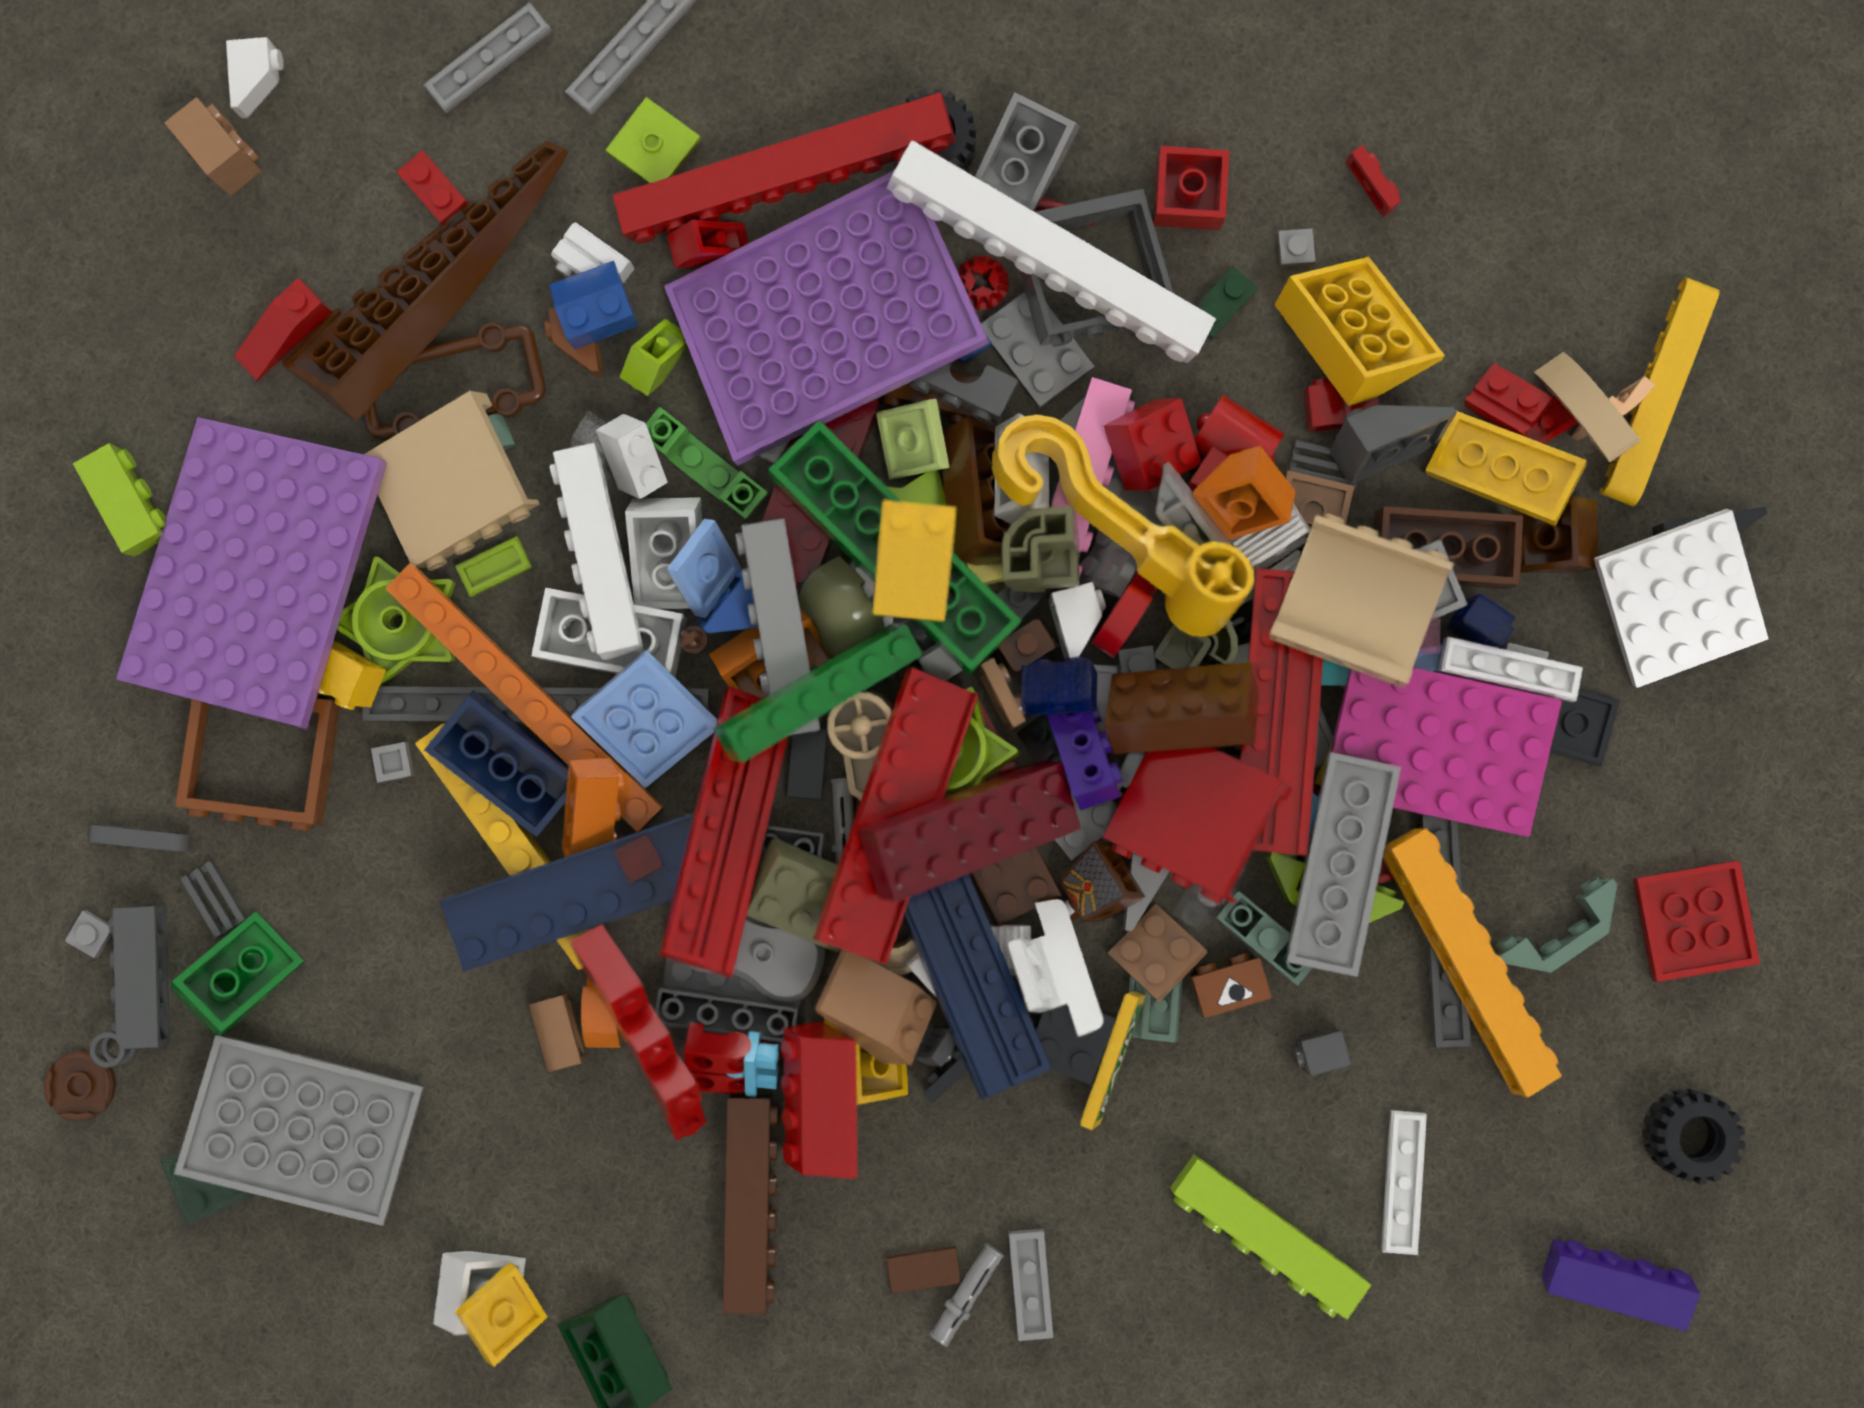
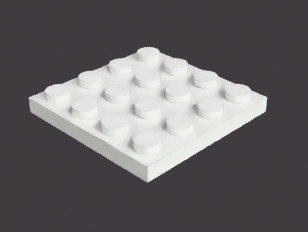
[1594,509,1769,688]

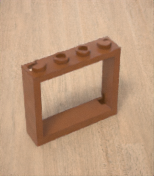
[175,698,340,831]

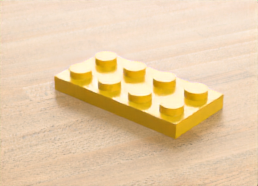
[1425,411,1586,526]

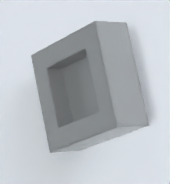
[1277,228,1315,267]
[371,742,415,783]
[65,910,112,958]

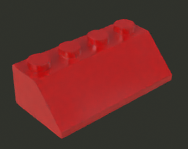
[781,1021,858,1179]

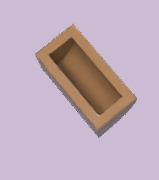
[528,993,587,1072]

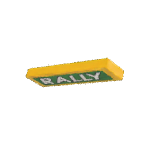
[1080,990,1146,1130]

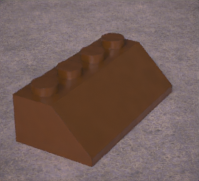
[942,416,1012,566]

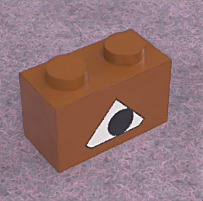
[1189,952,1272,1018]

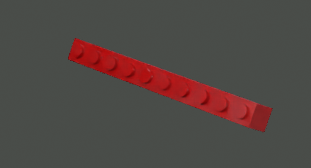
[613,92,956,244]

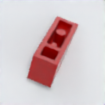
[234,278,332,381]

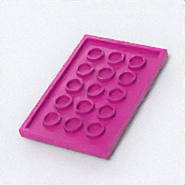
[1330,668,1562,837]

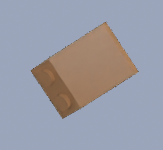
[815,949,937,1065]

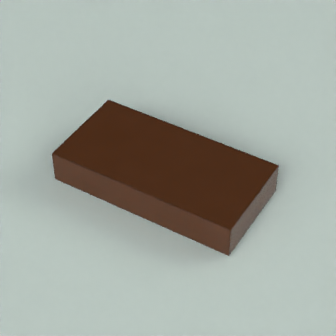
[887,1246,961,1294]

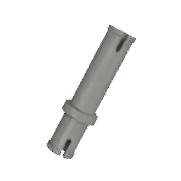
[831,778,854,865]
[929,1243,1004,1347]

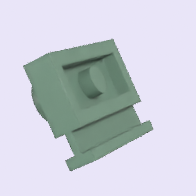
[1129,976,1182,1043]

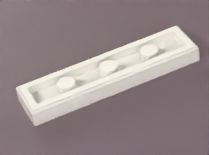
[1438,637,1583,702]
[1381,1110,1427,1255]

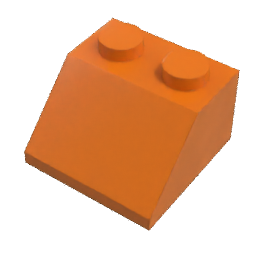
[1193,445,1296,540]

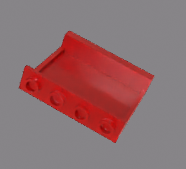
[1103,747,1292,904]

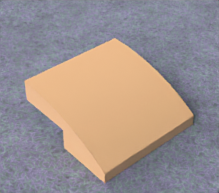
[1571,376,1656,441]

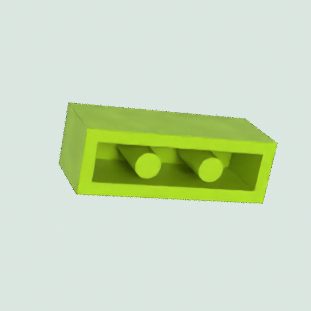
[73,443,166,557]

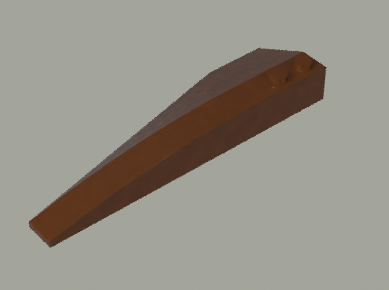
[282,141,568,421]

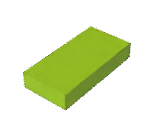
[455,536,533,597]

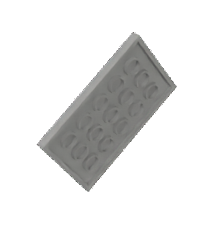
[174,1035,425,1226]

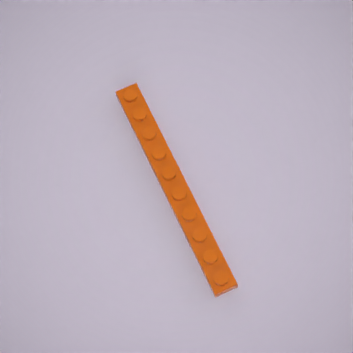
[385,563,663,833]

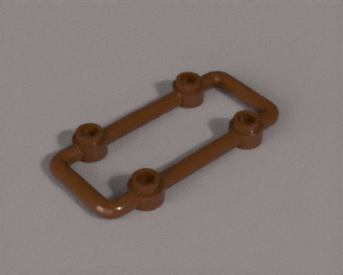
[364,322,546,439]

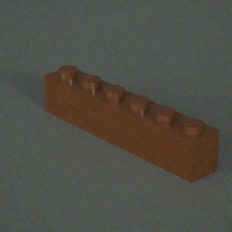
[723,1094,779,1314]

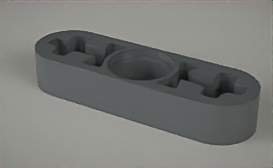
[88,824,191,852]

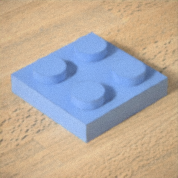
[667,518,742,618]

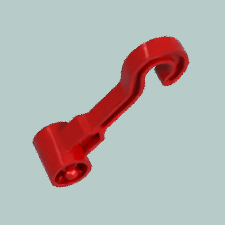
[1091,395,1285,658]

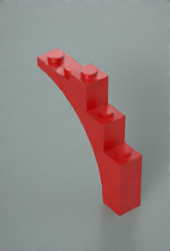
[570,924,707,1141]

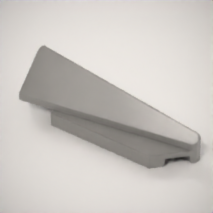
[1155,462,1255,606]

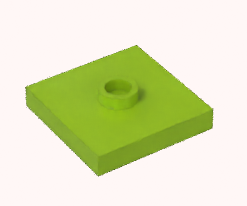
[606,97,701,184]

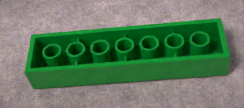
[768,420,1022,676]

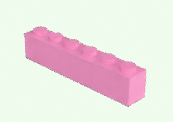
[1050,377,1135,590]

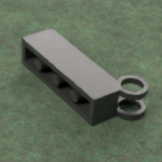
[90,905,170,1068]

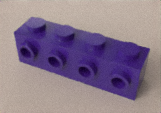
[1035,663,1123,810]
[1541,1239,1701,1331]

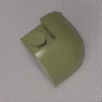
[1002,506,1080,592]
[799,556,885,657]
[1154,620,1239,669]

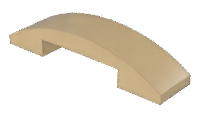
[1534,352,1640,462]

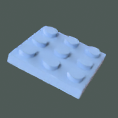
[571,650,718,788]

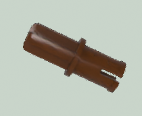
[680,626,709,653]

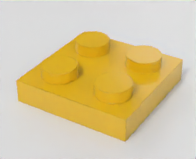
[454,1263,548,1367]

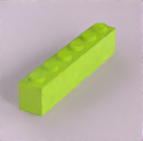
[1170,1154,1371,1320]

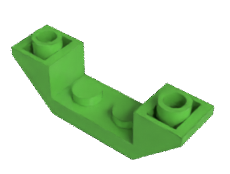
[646,407,768,520]

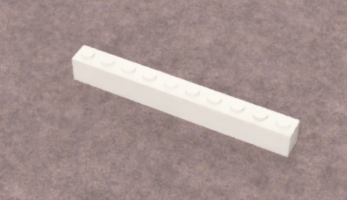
[887,141,1216,363]

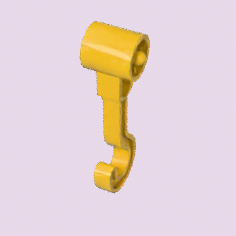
[992,415,1254,637]

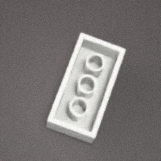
[531,588,688,678]

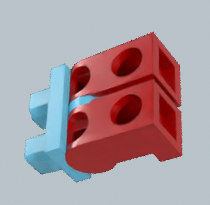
[684,1022,779,1098]

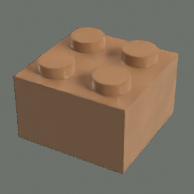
[165,97,262,196]

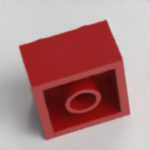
[1153,146,1230,230]
[1103,398,1202,491]

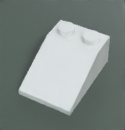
[625,497,703,609]

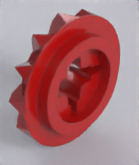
[958,255,1009,310]

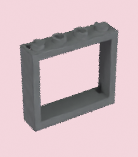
[1019,189,1173,347]

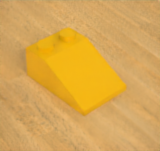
[873,500,956,622]

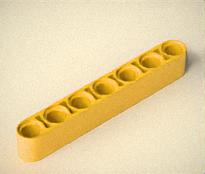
[1599,277,1719,507]

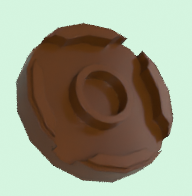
[43,1050,116,1121]

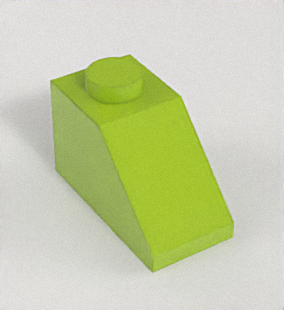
[619,319,688,396]

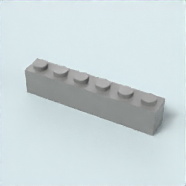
[735,519,820,735]

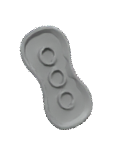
[683,916,825,1003]

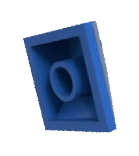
[695,570,758,633]

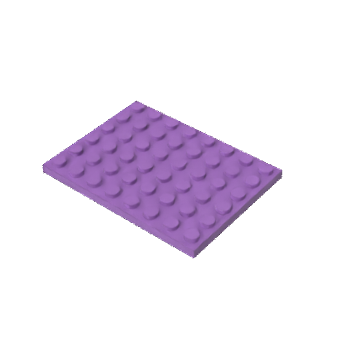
[664,170,989,465]
[116,417,387,729]

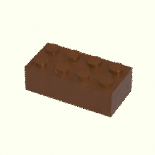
[1374,506,1523,590]
[1104,662,1259,754]

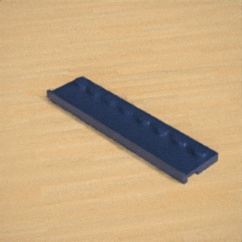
[439,813,694,972]
[903,874,1052,1099]

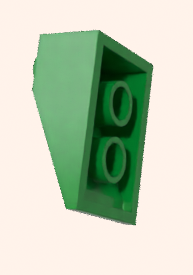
[171,912,304,1036]

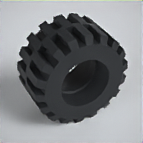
[896,88,976,171]
[1642,1089,1746,1184]

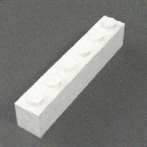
[550,443,644,660]

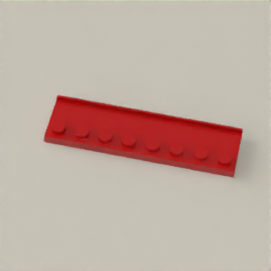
[1239,568,1323,856]
[813,668,978,964]
[659,687,788,978]

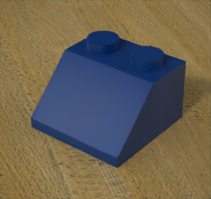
[550,260,639,350]

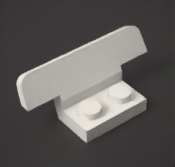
[1007,899,1103,1037]

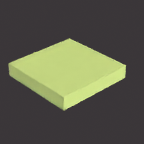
[876,399,950,480]

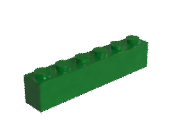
[713,624,922,763]

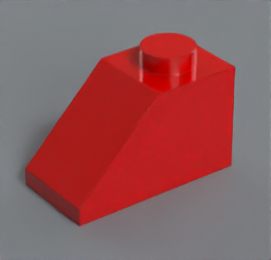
[667,220,749,269]

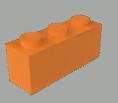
[562,758,623,857]

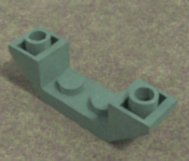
[1495,876,1617,973]

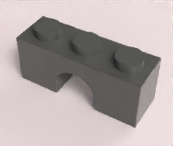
[909,361,1018,424]

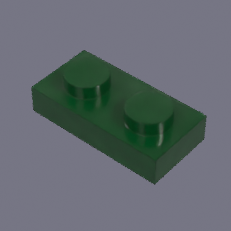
[1196,265,1258,340]

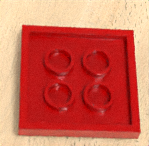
[1633,860,1760,982]

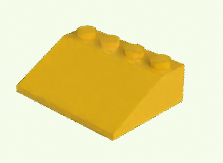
[1275,257,1445,406]

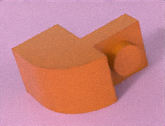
[581,976,622,1048]

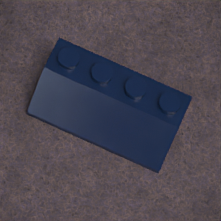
[424,690,568,837]

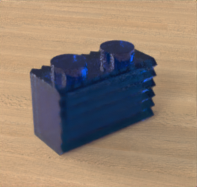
[1447,594,1515,647]
[1020,657,1098,716]

